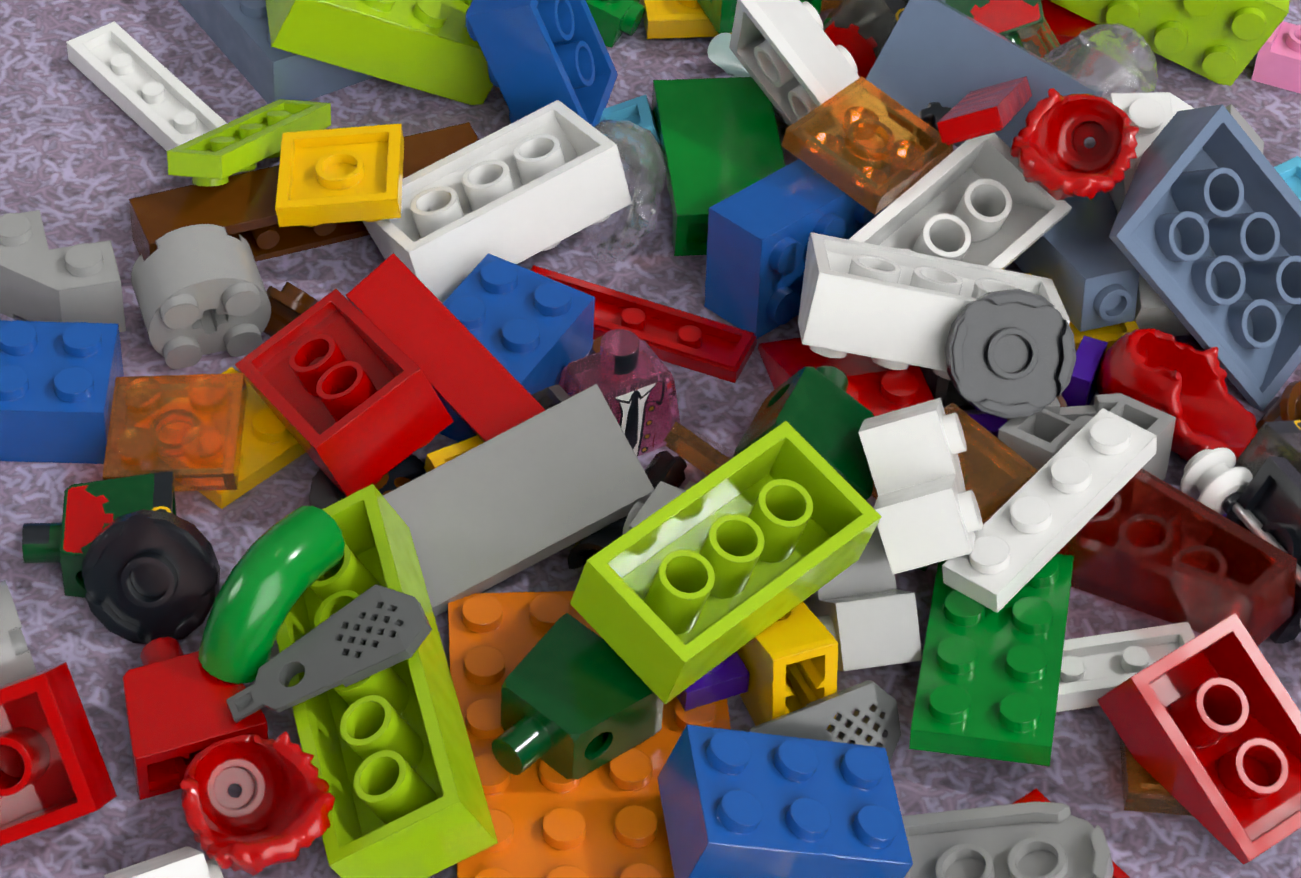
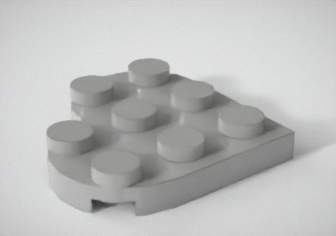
[902,802,1114,878]

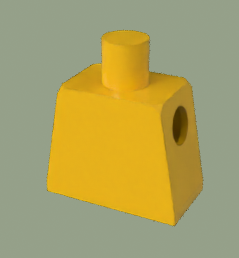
[737,602,838,730]

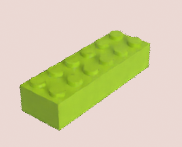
[276,484,498,878]

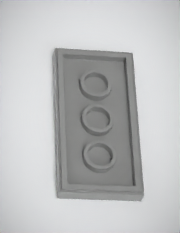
[383,384,654,617]

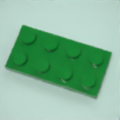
[909,554,1074,767]

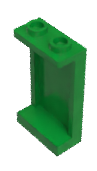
[652,77,786,256]

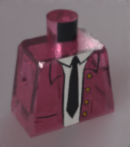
[559,329,682,457]

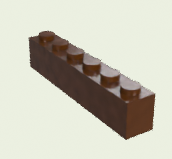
[129,122,479,262]

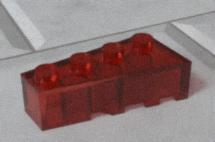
[1057,468,1297,646]

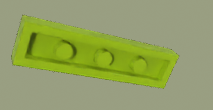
[167,99,331,187]

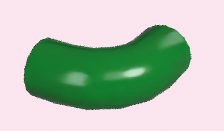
[198,506,345,684]

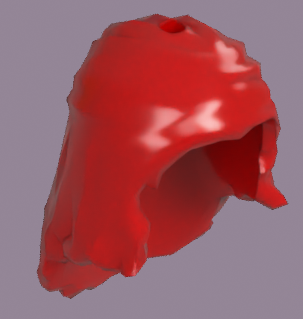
[1010,88,1139,200]
[1096,328,1260,464]
[180,732,336,876]

